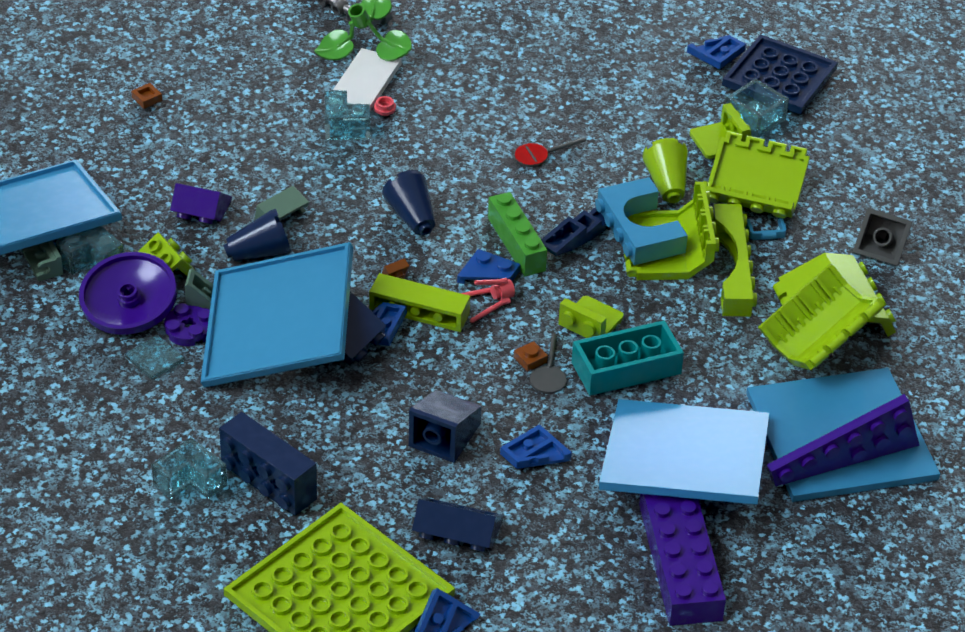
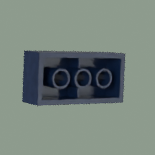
[219,411,317,516]

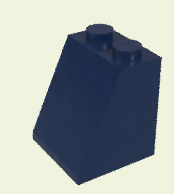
[343,291,386,366]
[408,390,482,463]

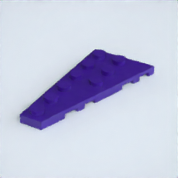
[767,394,920,487]

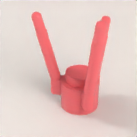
[461,278,515,323]

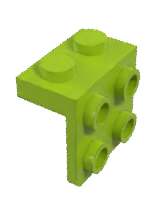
[689,103,751,159]
[138,232,196,276]
[558,296,624,338]

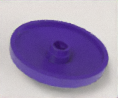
[79,252,177,335]

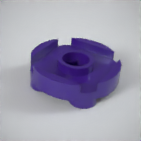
[164,303,210,346]

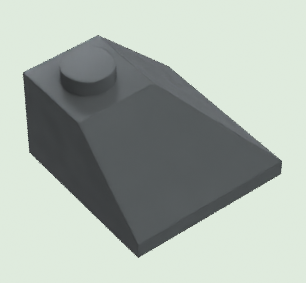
[853,207,913,266]

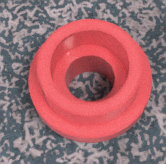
[374,96,396,116]

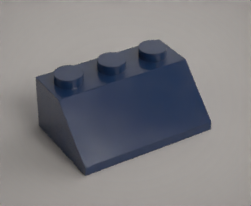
[412,498,504,552]

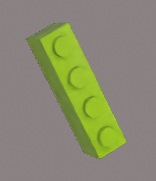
[369,273,471,332]

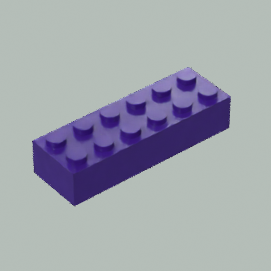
[639,494,726,626]

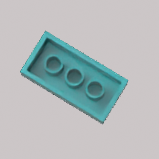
[571,320,684,396]

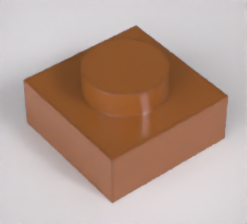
[131,83,163,109]
[381,258,409,279]
[513,341,548,372]

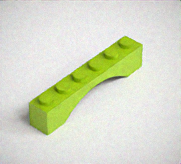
[712,204,757,317]

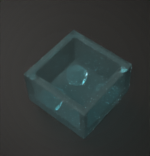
[726,78,789,138]

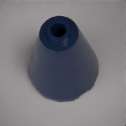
[382,170,435,235]
[223,209,292,261]

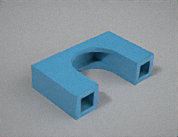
[595,177,688,265]

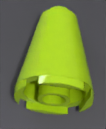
[642,138,688,203]

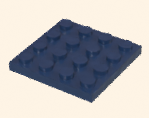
[722,34,838,114]

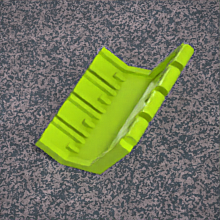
[703,131,810,218]
[623,182,719,280]
[773,253,896,337]
[758,264,885,370]

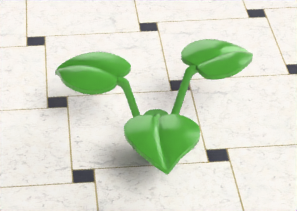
[314,0,412,61]

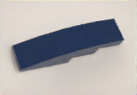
[541,207,609,256]

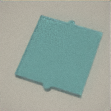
[125,335,184,380]

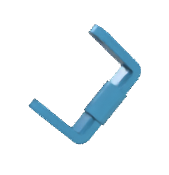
[746,218,786,240]

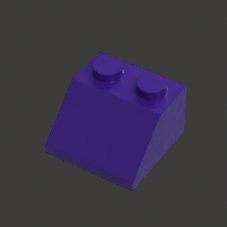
[170,183,232,224]

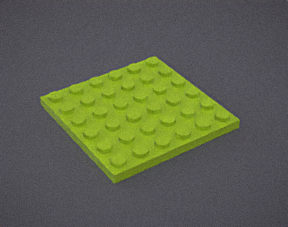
[224,503,455,632]

